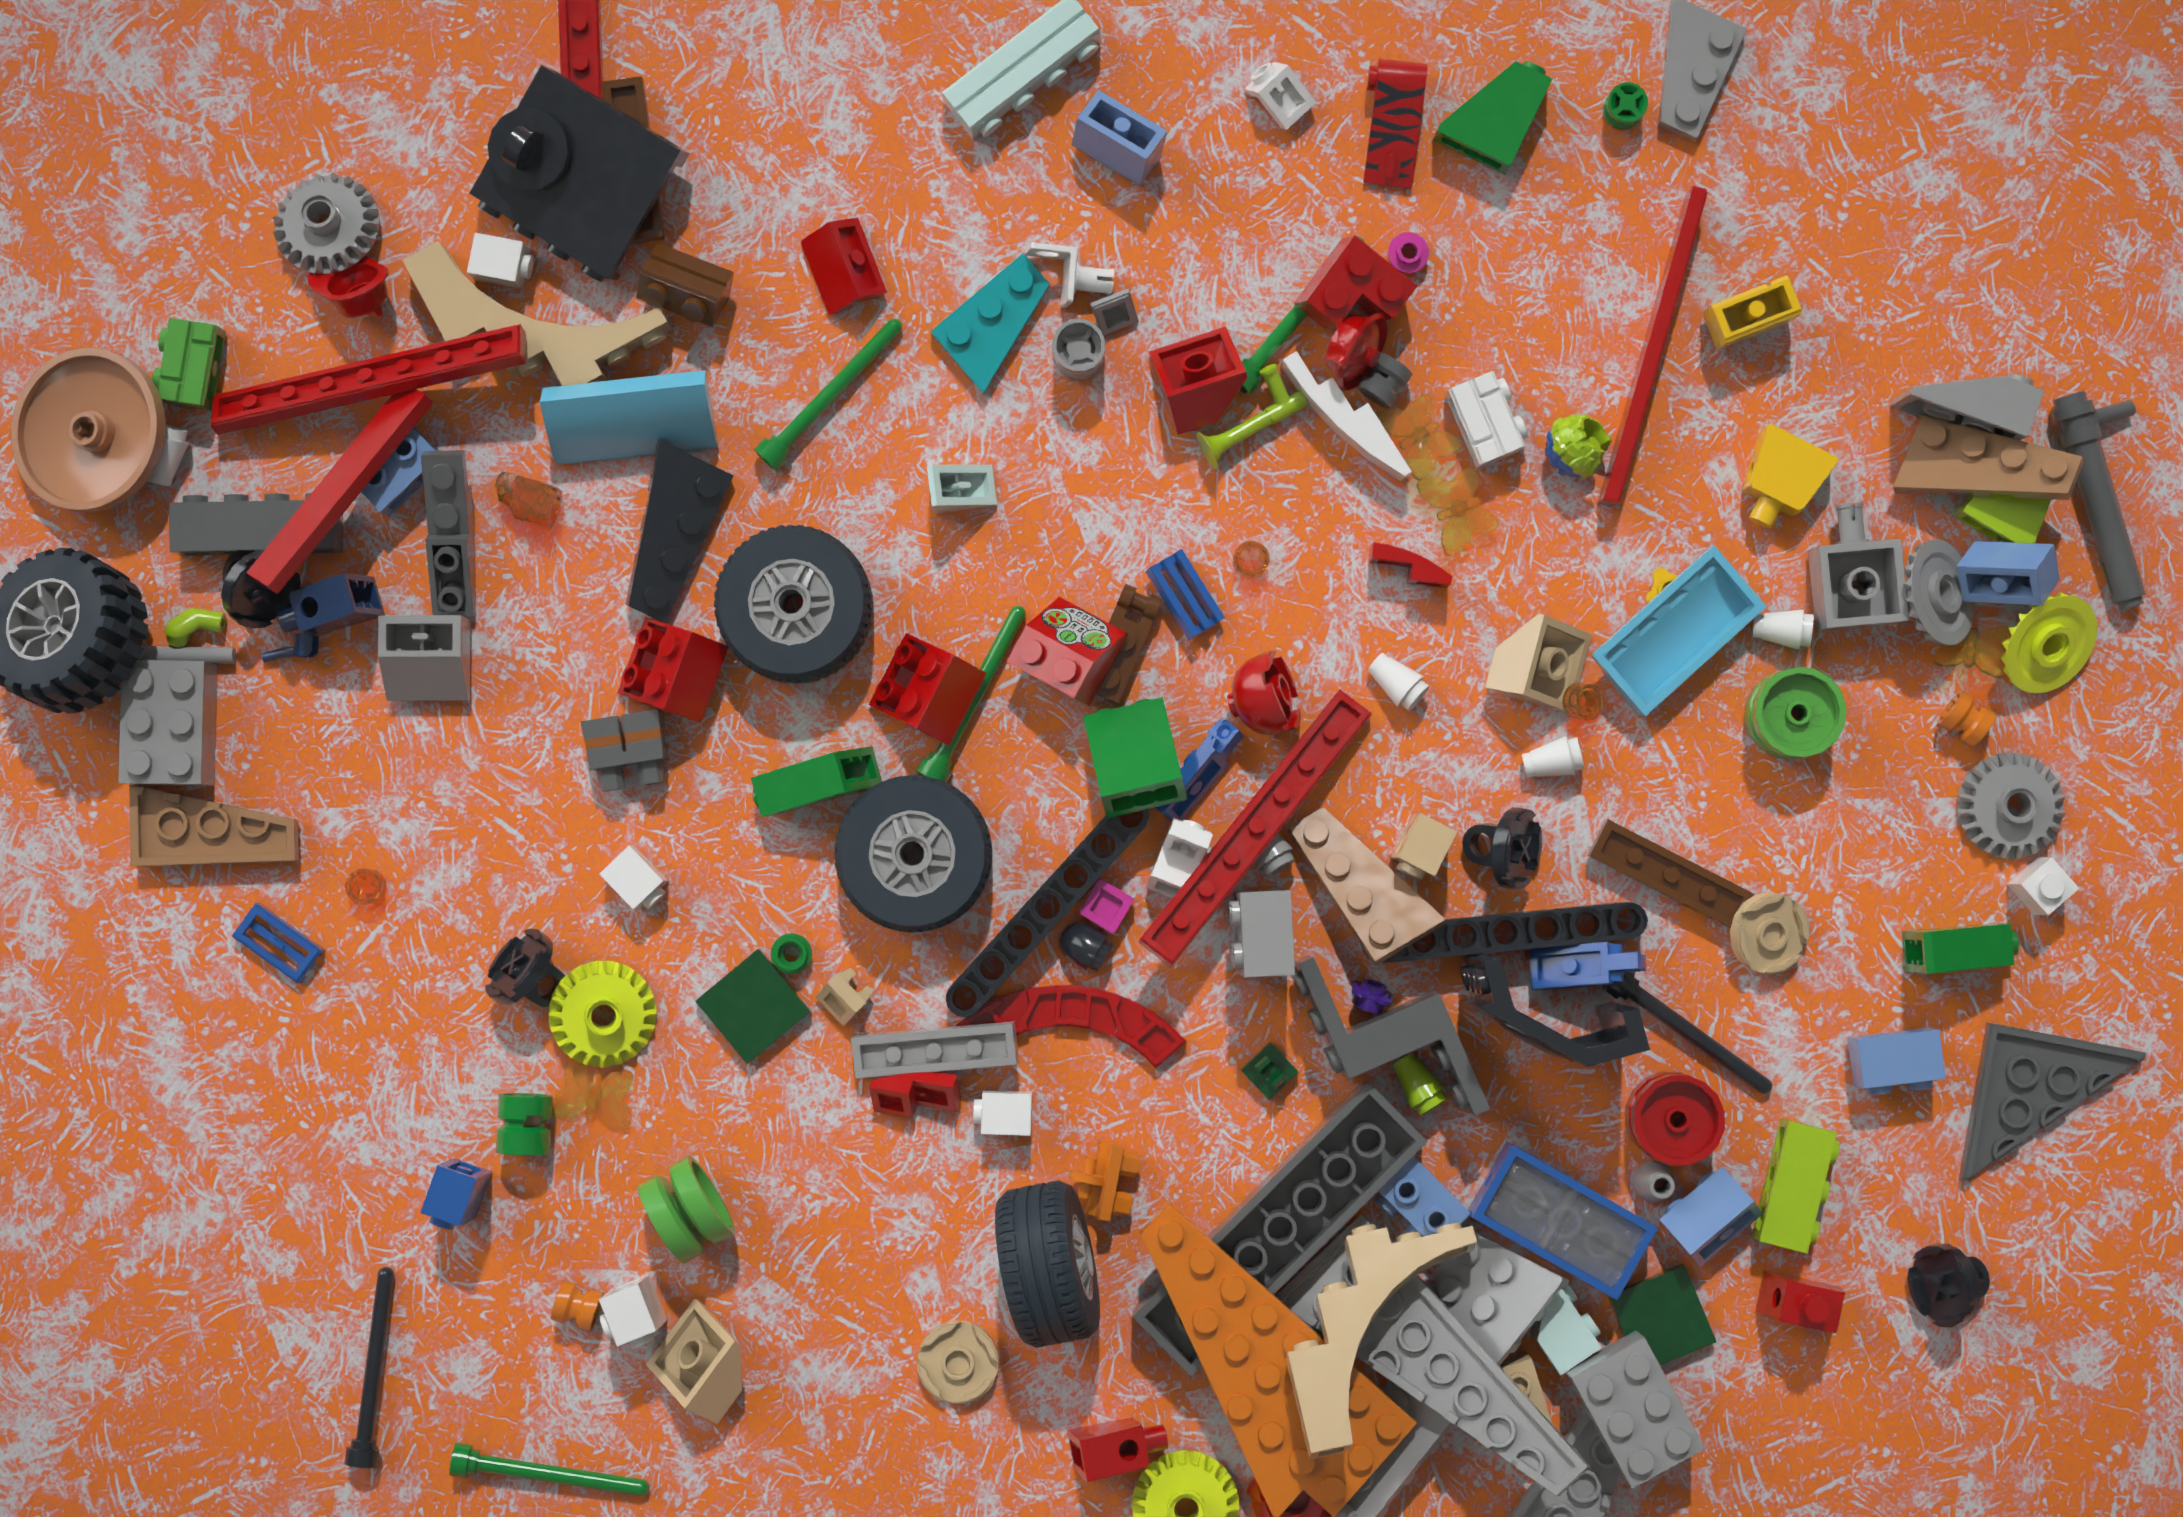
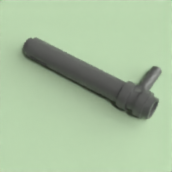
[2052,391,2146,610]

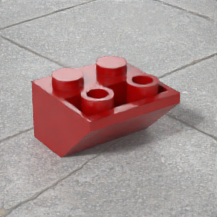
[617,617,728,723]
[868,633,987,746]

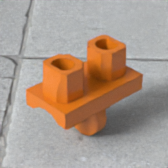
[1069,1140,1141,1221]

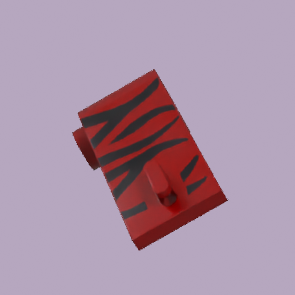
[1363,58,1428,188]

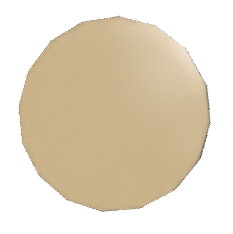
[1730,892,1810,975]
[917,1320,999,1404]

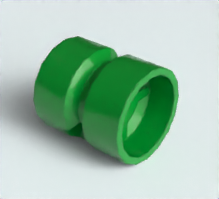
[496,1093,553,1155]

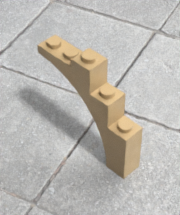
[402,241,672,386]
[1286,1223,1477,1460]

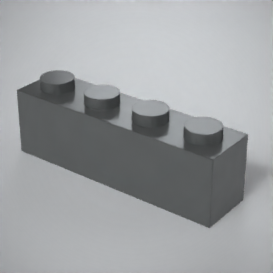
[169,493,343,556]

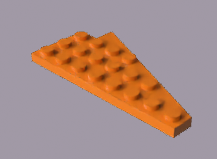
[1140,1201,1417,1517]

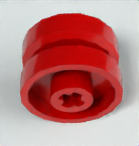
[1625,1072,1725,1166]

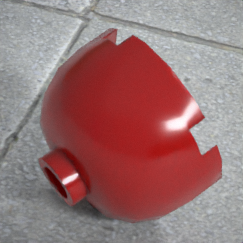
[1227,650,1301,735]

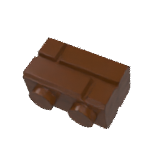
[636,243,734,327]

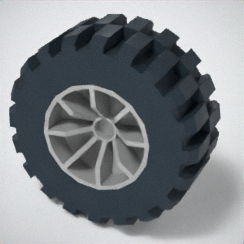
[0,548,148,714]

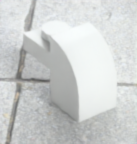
[1146,818,1213,898]

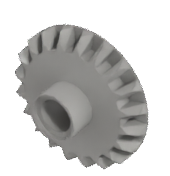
[273,172,379,274]
[1903,539,1975,646]
[1957,753,2066,859]

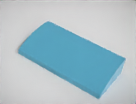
[540,370,718,465]
[1591,545,1767,716]

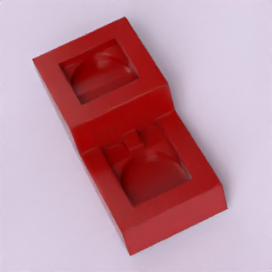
[1368,542,1452,588]
[869,1072,961,1118]

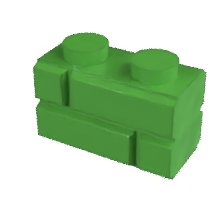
[152,318,226,411]

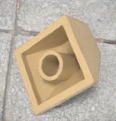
[1485,614,1592,713]
[646,1298,742,1424]

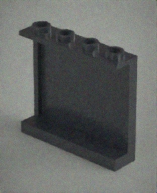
[469,65,690,282]

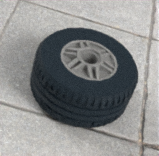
[714,525,874,684]
[834,775,993,932]
[995,1180,1100,1348]

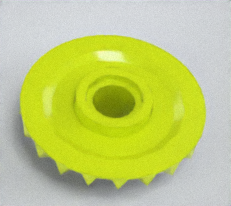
[2000,592,2097,693]
[549,960,657,1068]
[1132,1450,1239,1517]

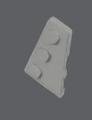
[1658,0,1747,142]

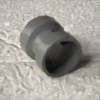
[1356,353,1413,409]

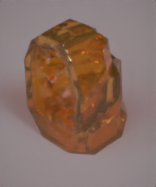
[495,471,563,530]

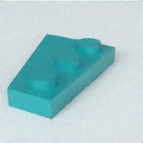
[930,253,1050,395]

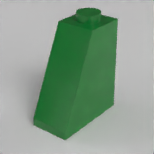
[1433,61,1553,175]
[751,746,882,817]
[1902,923,2019,974]

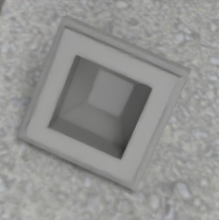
[1090,289,1139,336]

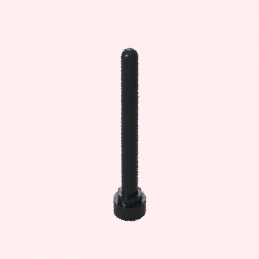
[1602,972,1773,1094]
[344,1267,394,1468]

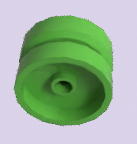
[1744,667,1847,760]
[638,1156,736,1264]

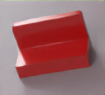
[801,217,887,315]

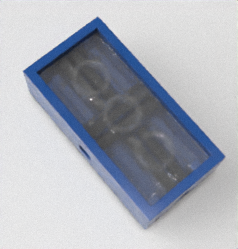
[1468,1141,1658,1300]

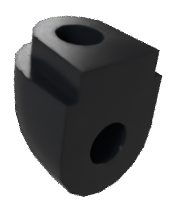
[1059,922,1113,972]

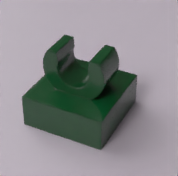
[1240,1042,1299,1100]

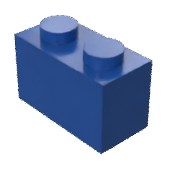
[420,1158,492,1230]

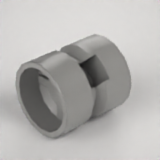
[1052,319,1105,380]

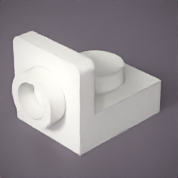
[1245,62,1316,130]

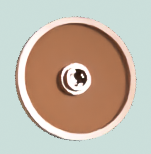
[11,348,166,512]

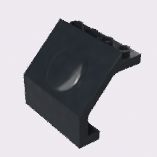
[1459,953,1650,1067]

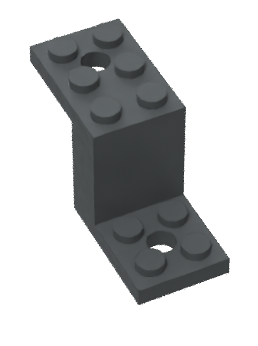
[1291,955,1490,1116]

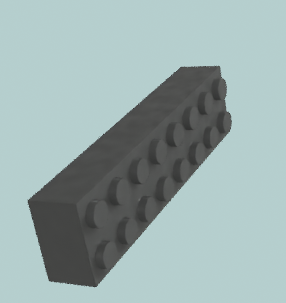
[1132,1079,1428,1376]

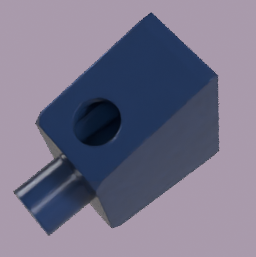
[277,573,385,634]

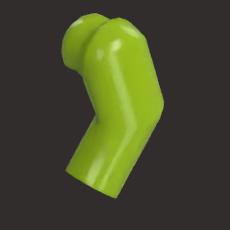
[164,608,226,647]

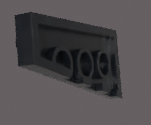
[626,440,734,623]

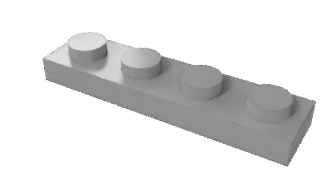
[851,1021,1019,1079]

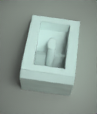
[927,465,997,514]

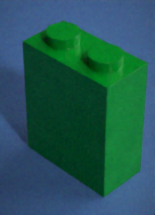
[1083,697,1187,819]

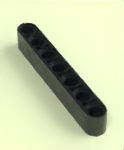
[946,809,1149,1017]
[1361,902,1648,963]

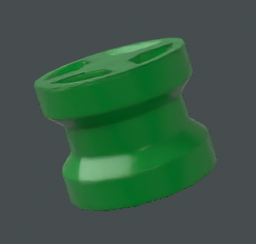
[1603,82,1648,130]

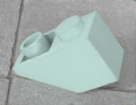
[1532,1284,1602,1375]

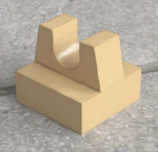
[815,968,873,1026]

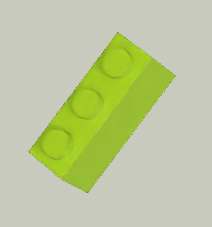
[1751,1118,1840,1254]

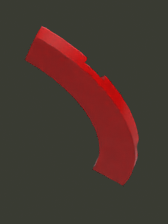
[956,985,1187,1068]

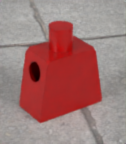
[1756,1270,1845,1333]
[1067,1418,1168,1482]

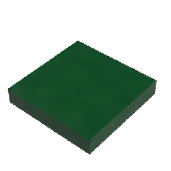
[695,948,811,1064]
[1607,1264,1717,1365]

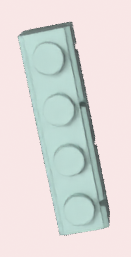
[942,0,1100,138]

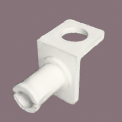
[1025,242,1114,308]

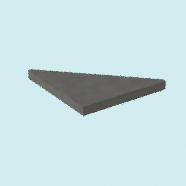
[1959,1022,2146,1180]

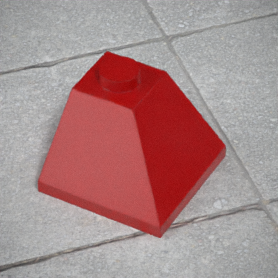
[1149,326,1248,435]

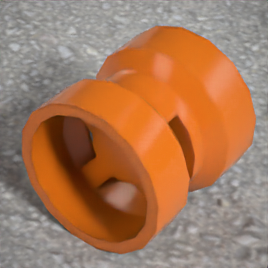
[1937,690,1997,747]
[551,1280,604,1332]

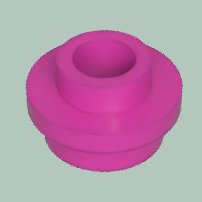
[1388,232,1429,274]

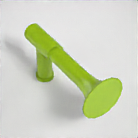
[1196,364,1308,469]

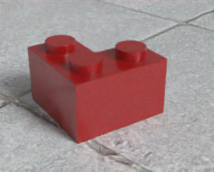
[1294,235,1417,329]

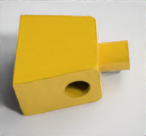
[1742,423,1839,529]

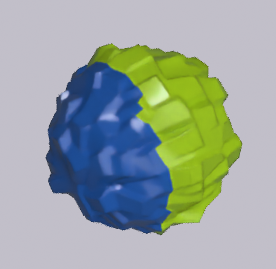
[1545,414,1612,479]

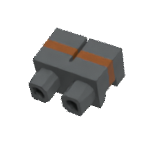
[581,709,669,792]

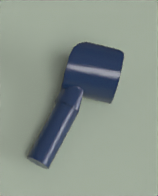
[261,634,319,663]

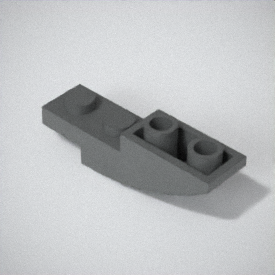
[421,450,476,617]

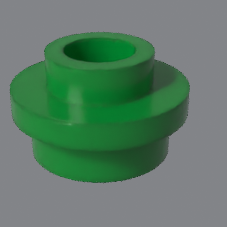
[771,933,812,974]

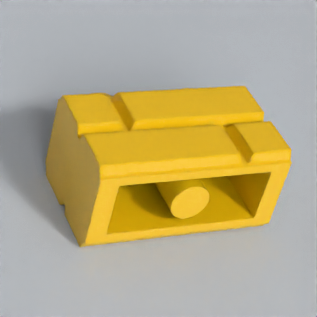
[1703,275,1802,350]

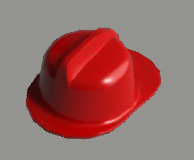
[307,256,388,319]

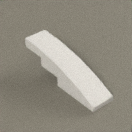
[1281,351,1412,481]

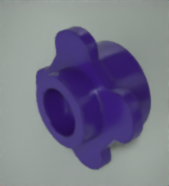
[1352,979,1392,1013]

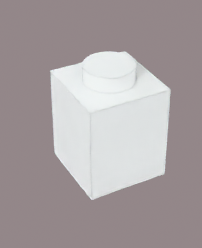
[467,233,534,289]
[600,845,668,910]
[2007,857,2079,915]
[973,1090,1033,1136]

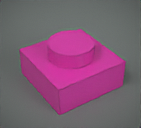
[1079,878,1134,934]

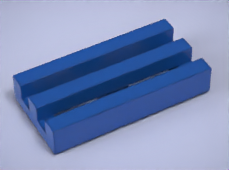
[1145,549,1225,640]
[232,903,325,984]

